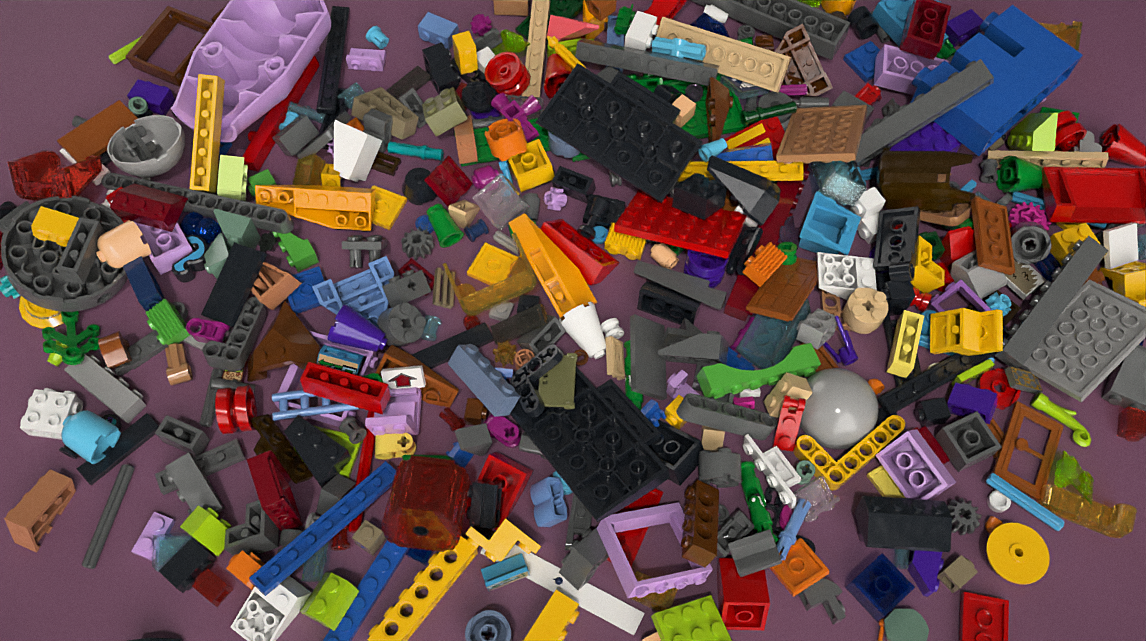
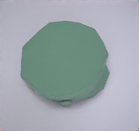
[884,609,929,641]

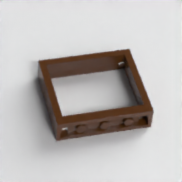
[125,6,214,87]

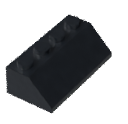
[855,495,952,552]

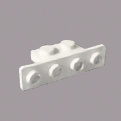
[742,434,801,509]

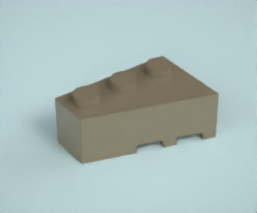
[351,87,419,140]

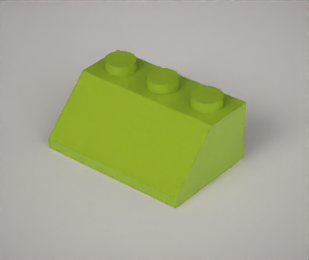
[1008,113,1058,151]

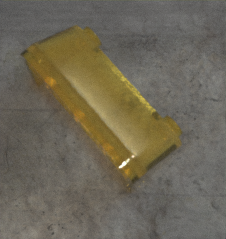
[442,233,537,316]

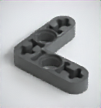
[297,110,351,163]

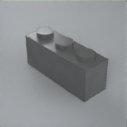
[56,217,105,285]
[165,452,225,515]

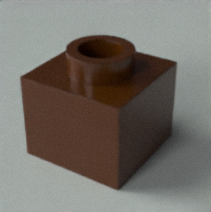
[464,398,488,426]

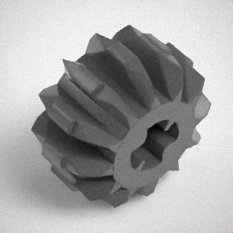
[401,227,434,260]
[947,498,982,536]

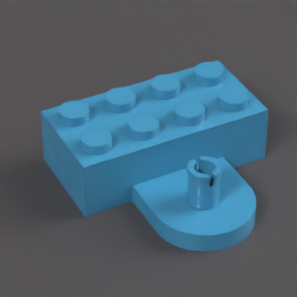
[872,0,949,47]

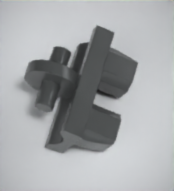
[122,126,157,162]

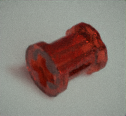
[330,525,351,551]

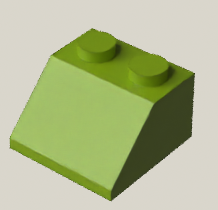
[300,572,359,631]

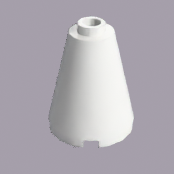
[559,302,606,360]

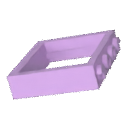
[274,331,378,427]
[596,502,713,598]

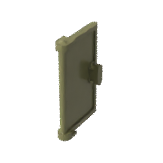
[538,353,578,409]

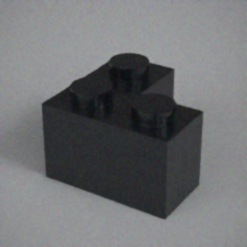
[422,42,461,95]
[875,272,915,316]

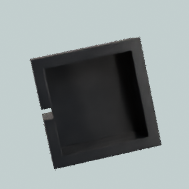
[672,173,727,220]

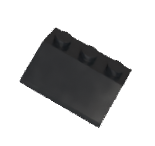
[637,281,702,325]

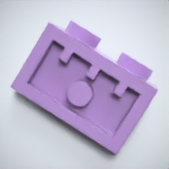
[346,48,386,71]

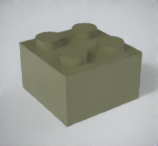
[422,87,468,137]

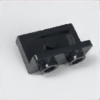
[583,194,626,229]

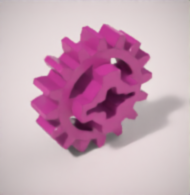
[1008,202,1051,232]

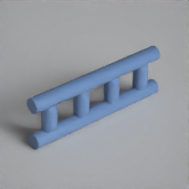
[272,390,359,421]

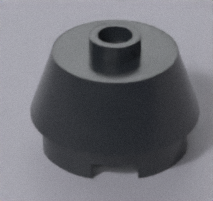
[402,168,437,205]

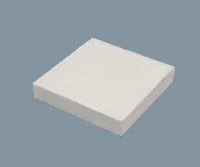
[1103,222,1138,269]

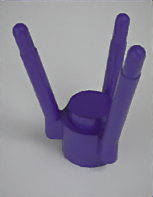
[823,315,859,366]

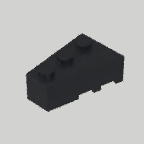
[284,415,351,488]

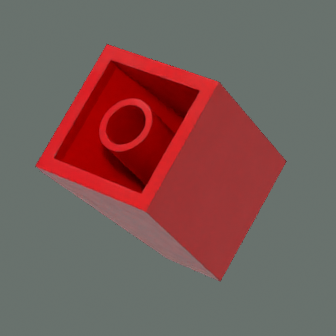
[717,558,770,631]

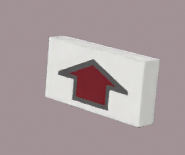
[381,365,426,389]

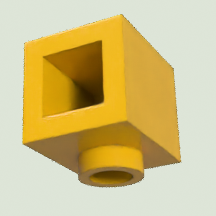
[665,395,687,430]

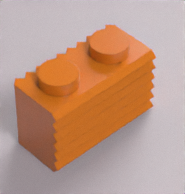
[743,242,787,287]

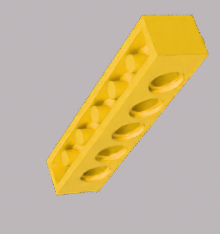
[367,532,478,641]

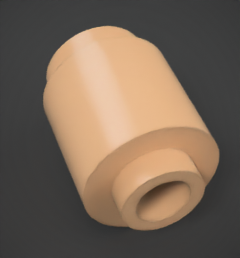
[650,243,679,270]

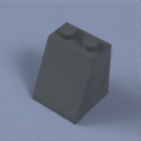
[1101,345,1146,415]

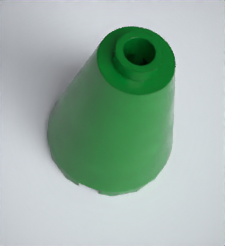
[996,155,1043,193]

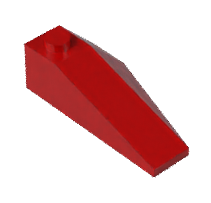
[940,223,1012,269]

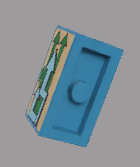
[316,345,364,375]
[481,553,530,592]

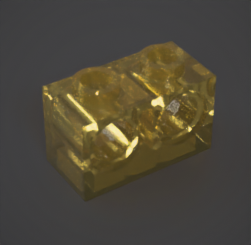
[626,571,678,612]

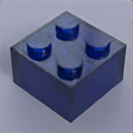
[845,553,915,622]

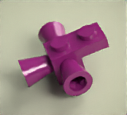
[487,93,542,143]

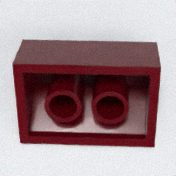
[110,184,188,232]

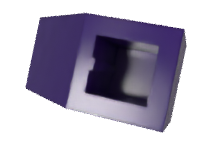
[906,550,944,597]

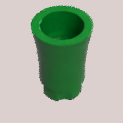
[426,204,464,248]

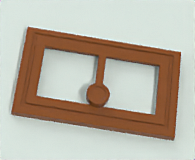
[992,401,1064,502]

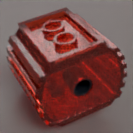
[381,455,471,552]

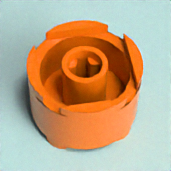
[485,118,527,161]

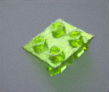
[491,29,530,56]
[1054,450,1094,504]

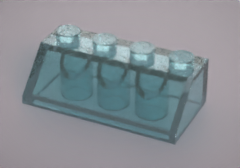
[737,299,811,369]

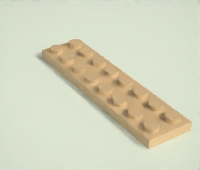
[651,17,791,93]

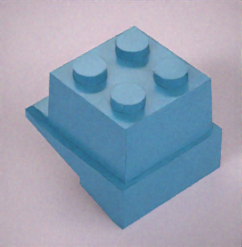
[798,191,861,255]

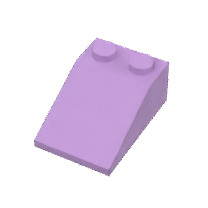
[134,222,193,275]

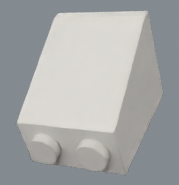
[334,120,382,182]

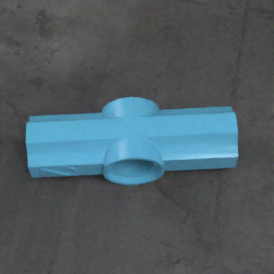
[651,37,706,61]

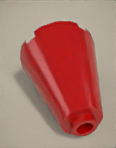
[544,53,572,98]
[1101,123,1146,167]

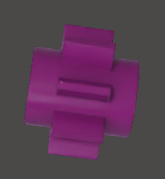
[470,14,492,36]

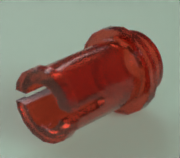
[439,407,465,432]

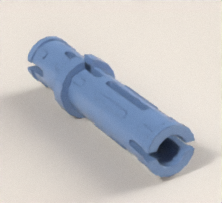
[776,498,811,560]

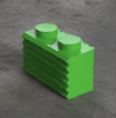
[146,299,190,345]

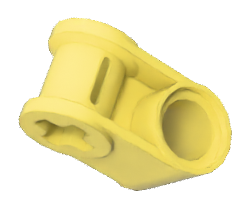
[375,433,417,460]

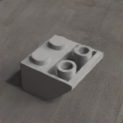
[951,250,1008,299]

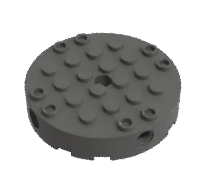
[1,196,128,312]

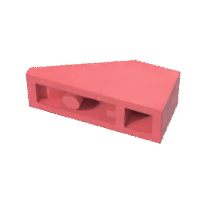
[547,15,599,42]

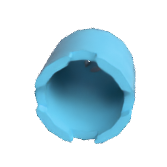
[61,410,121,464]

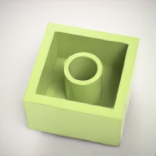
[217,155,248,201]

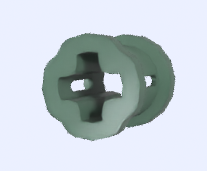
[795,460,815,485]

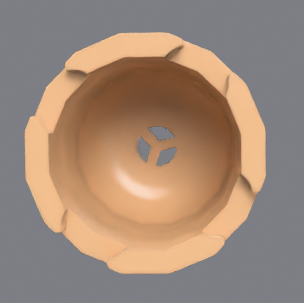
[96,220,151,268]

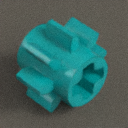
[0,275,20,299]

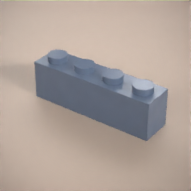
[448,344,520,417]

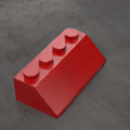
[540,219,619,285]

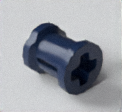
[464,218,489,242]

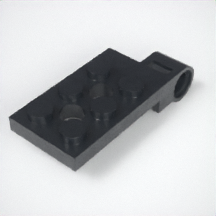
[874,206,920,282]

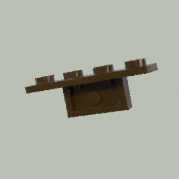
[251,414,313,484]

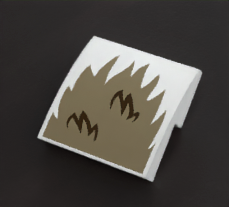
[1005,258,1047,300]

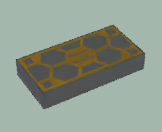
[1005,366,1043,394]

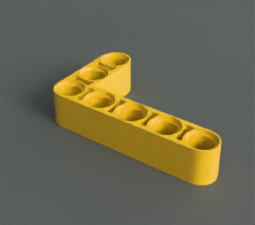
[793,415,905,491]

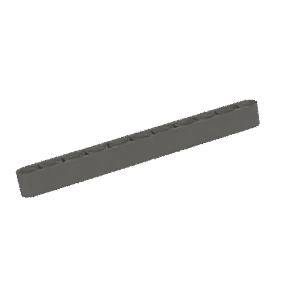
[101,173,294,234]

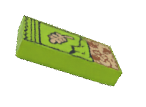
[952,359,995,387]

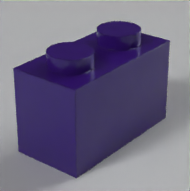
[945,9,983,47]
[127,79,175,116]
[947,382,997,424]

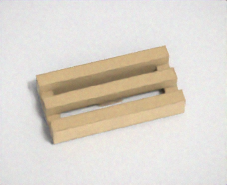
[605,336,625,380]

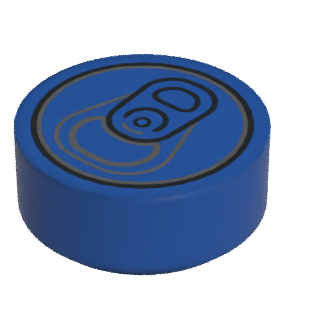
[415,215,434,234]

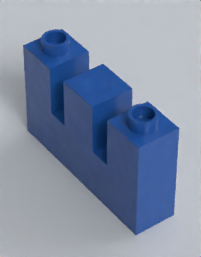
[910,5,1083,156]

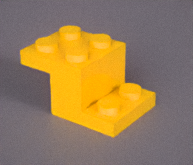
[1100,261,1146,307]
[930,308,1003,356]
[466,519,541,562]

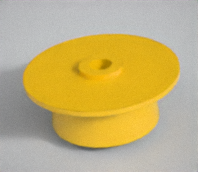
[986,523,1050,584]

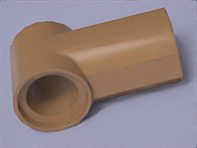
[165,343,193,385]

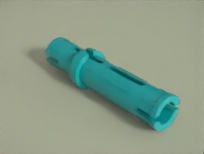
[388,141,444,161]

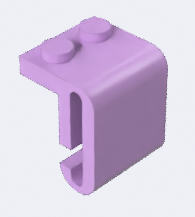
[365,387,422,436]

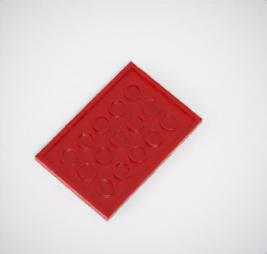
[614,190,747,259]

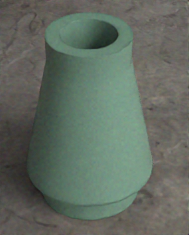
[128,97,148,116]

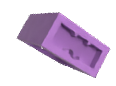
[928,280,991,313]

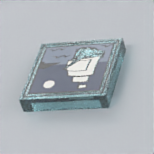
[720,75,770,99]

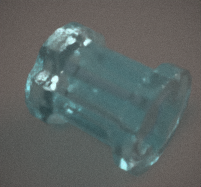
[421,315,442,341]

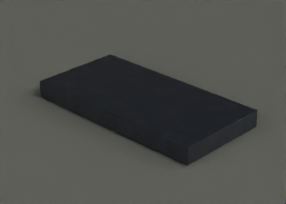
[201,243,267,327]

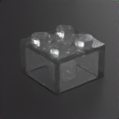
[472,173,530,230]

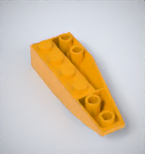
[255,185,375,231]
[508,213,598,320]

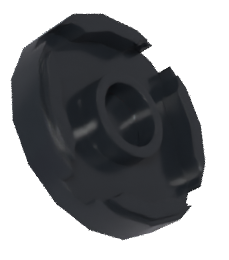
[461,81,497,113]

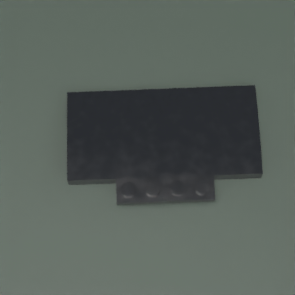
[536,63,703,203]
[510,367,670,522]

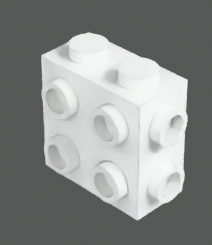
[20,388,83,440]

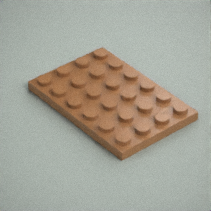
[776,105,867,164]

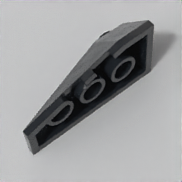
[707,155,781,226]

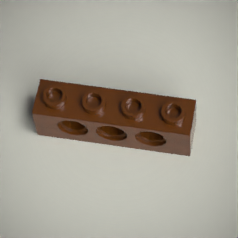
[681,480,719,568]

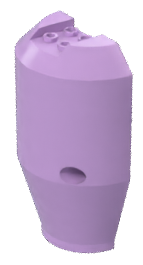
[171,0,331,142]

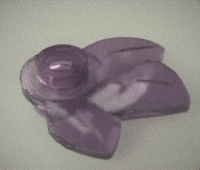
[779,216,803,250]

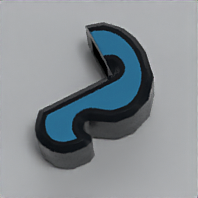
[172,234,209,283]

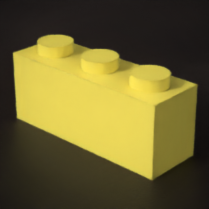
[886,310,924,378]

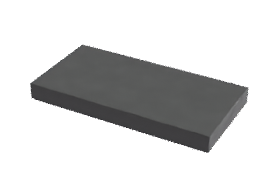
[630,314,667,400]

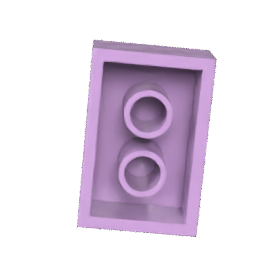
[875,429,956,500]

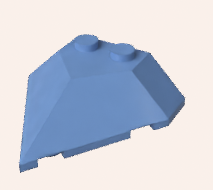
[312,256,394,328]

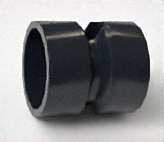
[848,6,879,40]

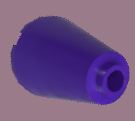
[327,304,388,352]

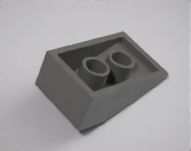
[658,331,729,365]

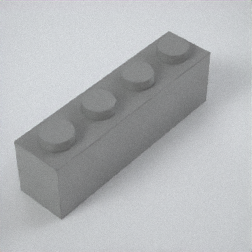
[64,354,146,424]

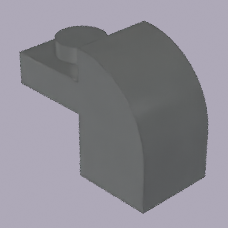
[798,579,846,625]

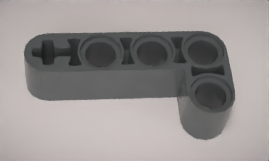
[202,297,267,372]

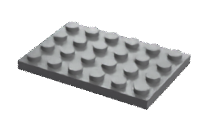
[1021,279,1146,402]

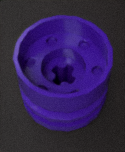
[684,249,728,288]

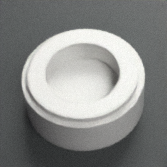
[987,490,1011,513]

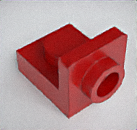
[855,83,882,106]

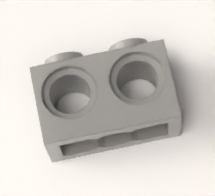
[796,308,840,350]

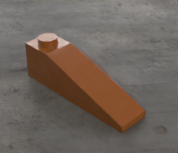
[375,345,459,408]

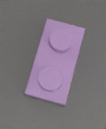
[131,512,176,561]

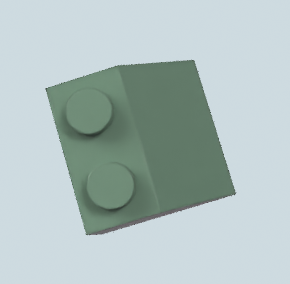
[213,209,261,249]

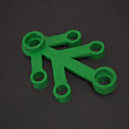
[42,311,100,365]

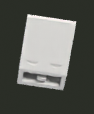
[817,252,877,301]
[231,576,311,641]

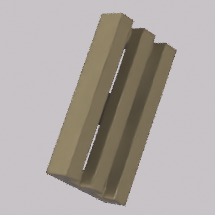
[433,267,455,309]

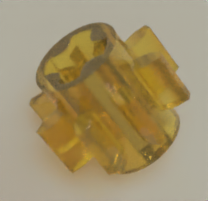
[493,340,517,367]

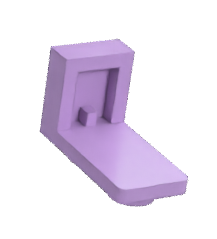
[666,370,701,399]

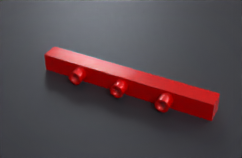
[242,56,320,172]

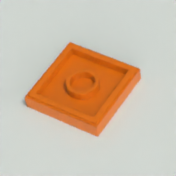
[770,538,829,597]

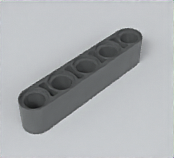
[676,393,777,440]

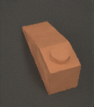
[454,115,478,164]

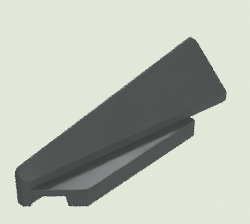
[634,260,727,310]

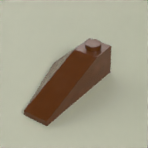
[705,77,733,143]

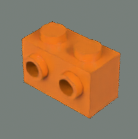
[226,550,265,590]

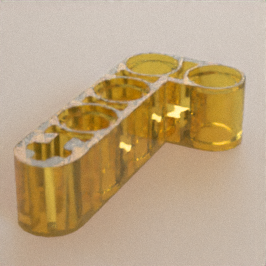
[1039,484,1137,538]

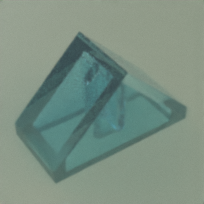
[152,533,191,572]

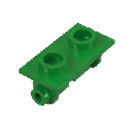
[614,4,636,36]

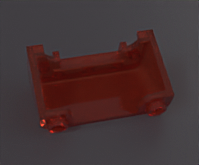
[7,150,102,201]

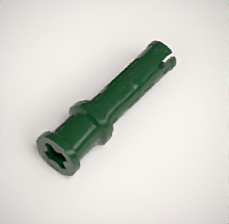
[740,101,797,127]

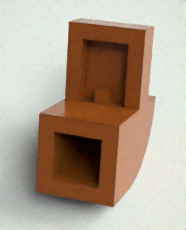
[98,331,132,369]

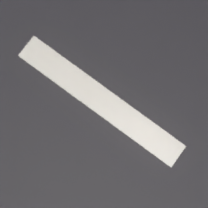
[480,532,645,635]

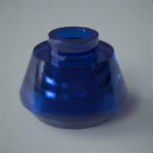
[180,212,208,236]
[196,217,222,243]

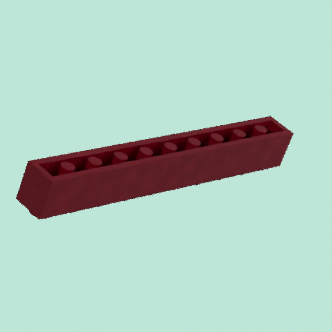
[723,163,810,322]

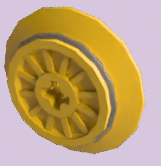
[19,296,64,329]

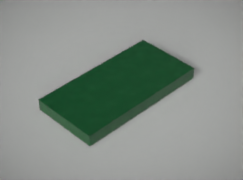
[515,0,583,45]

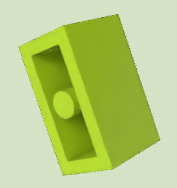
[180,505,232,556]

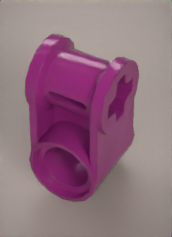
[186,318,230,343]
[483,413,521,448]

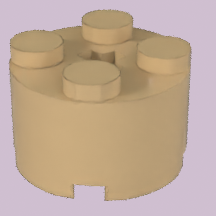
[842,288,888,334]

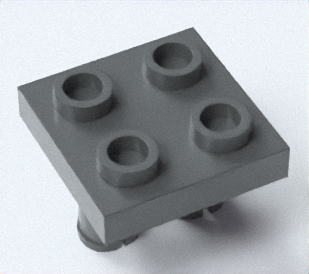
[342,235,387,267]

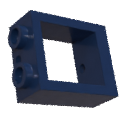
[123,256,165,311]

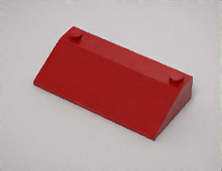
[1042,167,1146,224]

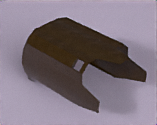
[877,148,975,210]

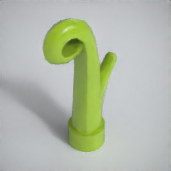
[1030,392,1091,447]

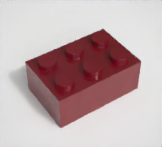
[899,0,951,60]

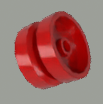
[484,52,531,99]
[1055,111,1087,152]
[215,385,257,434]

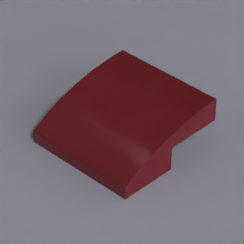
[424,155,473,208]

